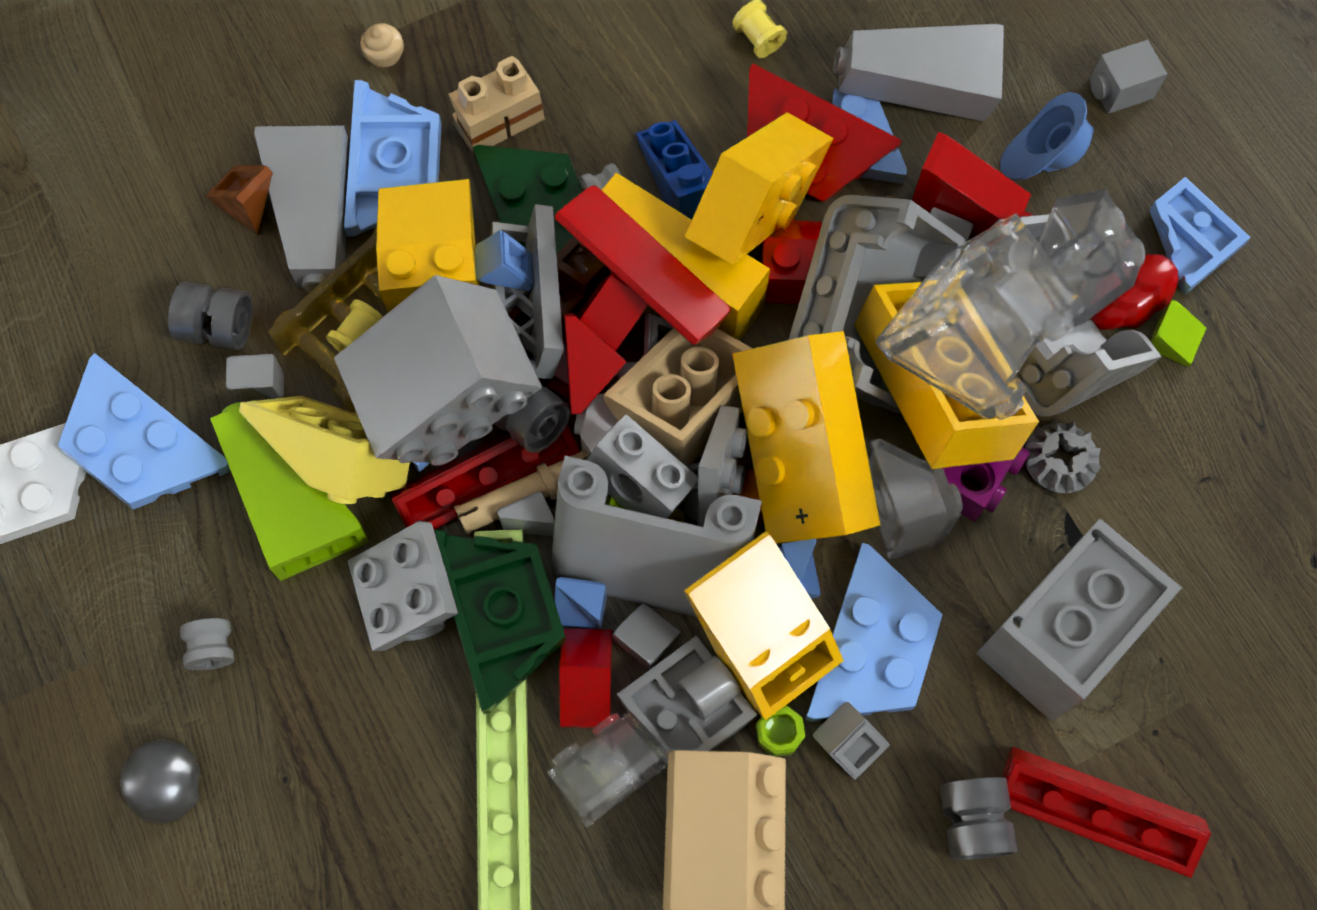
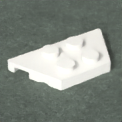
[0,423,86,544]

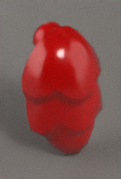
[1089,254,1179,330]

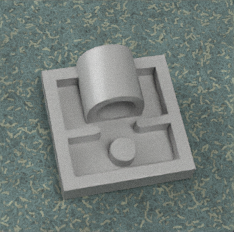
[683,405,747,527]
[348,521,458,651]
[617,635,757,766]

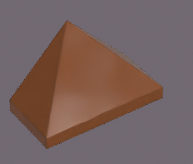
[206,165,273,235]

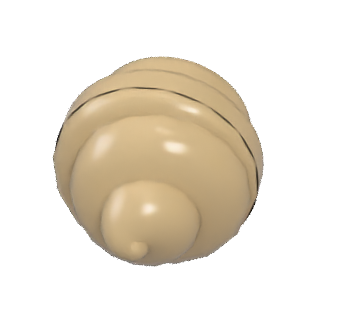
[360,23,404,67]

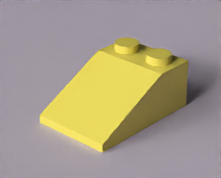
[239,396,410,504]

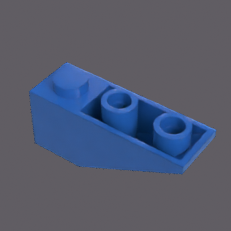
[635,120,713,220]

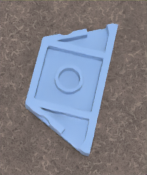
[344,80,442,237]
[58,353,231,509]
[805,542,943,722]

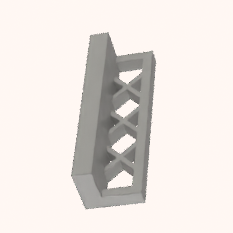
[490,204,564,379]

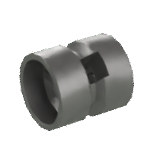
[168,281,253,351]
[494,381,570,453]
[939,777,1018,860]

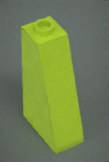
[210,400,370,581]

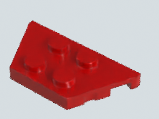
[747,63,903,202]

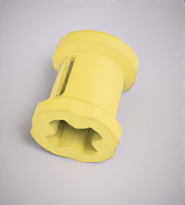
[732,0,787,58]
[326,299,383,352]

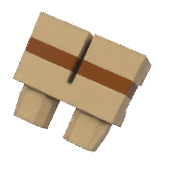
[449,56,545,156]

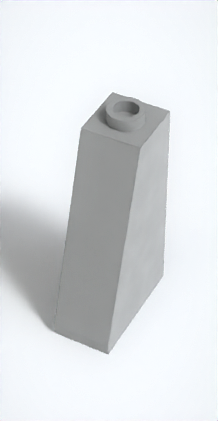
[833,24,1004,122]
[254,126,350,294]

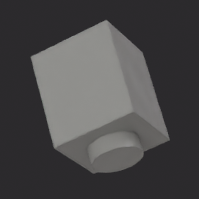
[1089,40,1167,114]

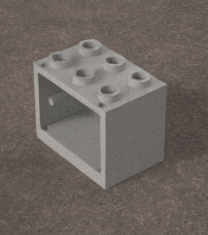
[334,275,542,466]
[976,519,1182,721]

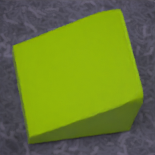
[1150,299,1207,367]

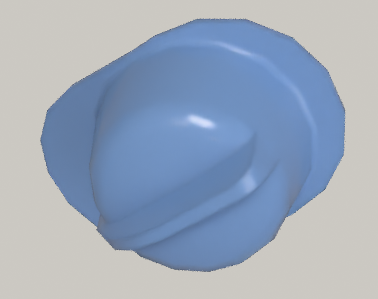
[1000,92,1094,181]

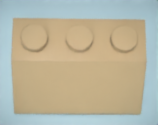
[604,328,753,467]
[663,750,786,910]

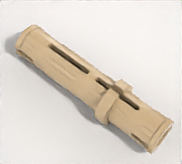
[454,449,589,535]

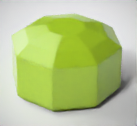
[755,705,805,757]

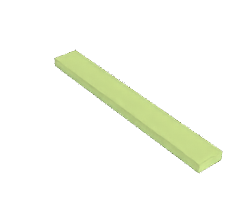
[474,529,532,910]

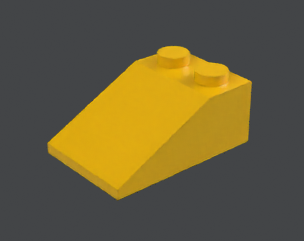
[376,179,479,313]

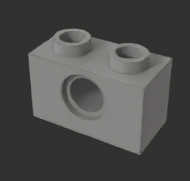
[587,414,698,519]

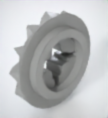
[1025,420,1101,493]

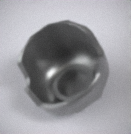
[120,739,201,824]

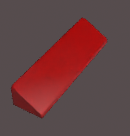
[554,185,731,345]
[389,425,580,529]
[1002,747,1211,878]

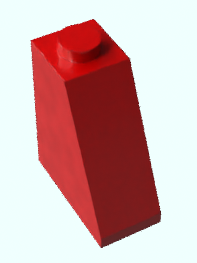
[912,132,1033,240]
[538,272,648,402]

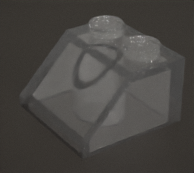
[1029,190,1146,327]
[867,439,963,559]
[548,711,668,828]

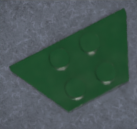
[473,145,583,254]
[434,530,566,714]

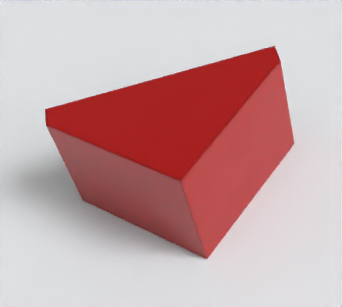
[563,313,626,414]
[559,629,613,729]

